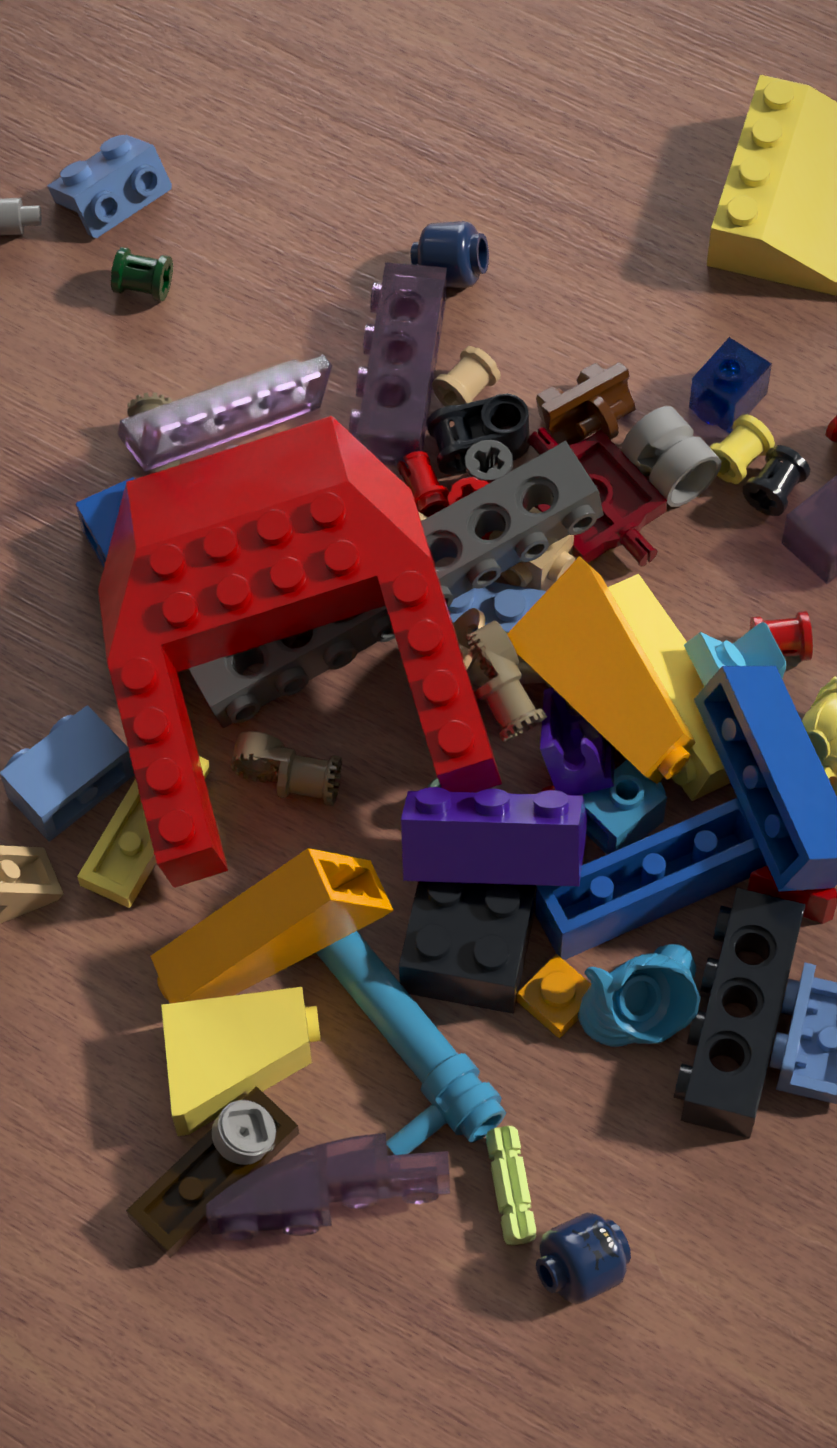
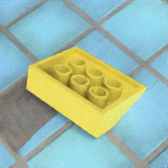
[707,75,837,296]

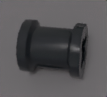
[742,445,810,516]

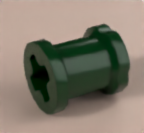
[111,247,173,302]

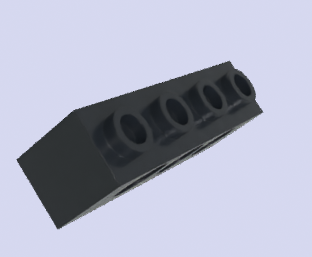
[673,888,805,1138]

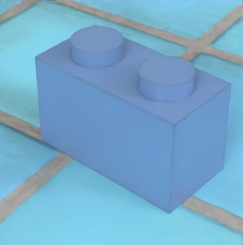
[0,705,135,842]

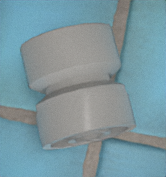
[622,406,721,507]

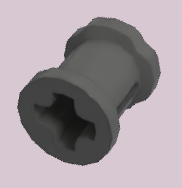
[465,440,513,483]

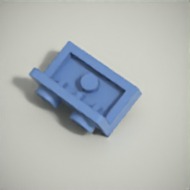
[47,135,172,238]
[769,962,837,1104]

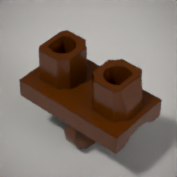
[536,362,636,445]

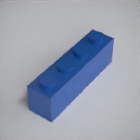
[694,666,837,891]
[535,798,766,960]

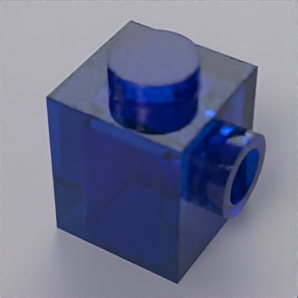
[689,337,772,433]

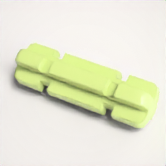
[486,1126,536,1245]

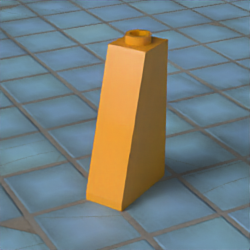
[507,556,696,784]
[150,848,393,1003]

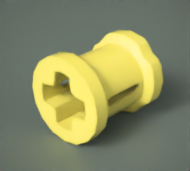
[709,414,775,484]

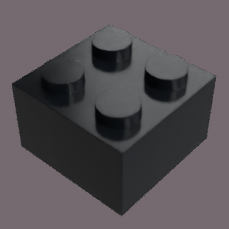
[399,881,537,1014]

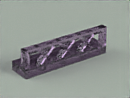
[117,355,332,471]

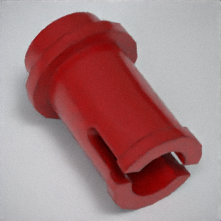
[397,451,449,517]

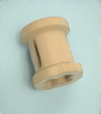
[432,346,501,406]

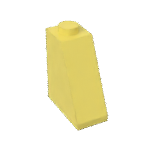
[161,987,321,1136]

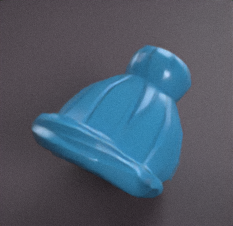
[578,944,700,1047]

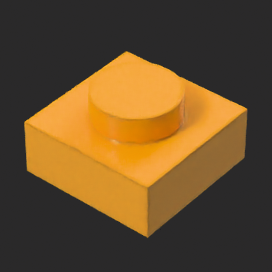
[517,954,591,1039]

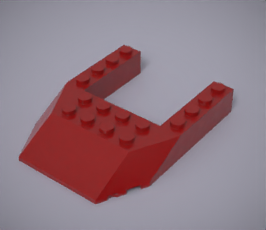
[98,416,502,888]

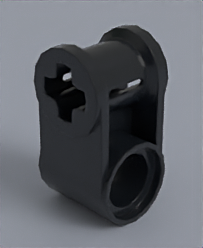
[426,393,530,476]

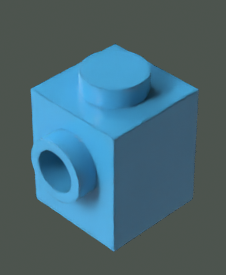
[582,760,667,855]

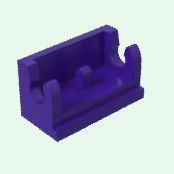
[540,688,615,796]

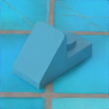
[684,622,786,687]

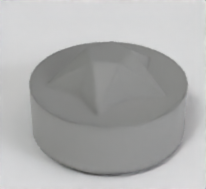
[212,1100,276,1165]

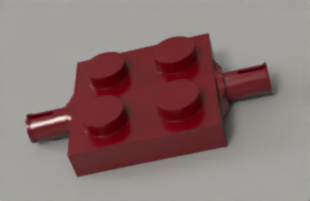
[527,427,667,567]

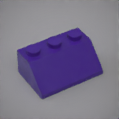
[401,787,587,887]

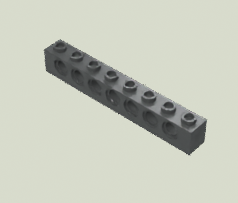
[189,441,604,728]

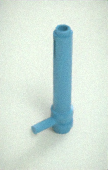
[316,931,506,1161]

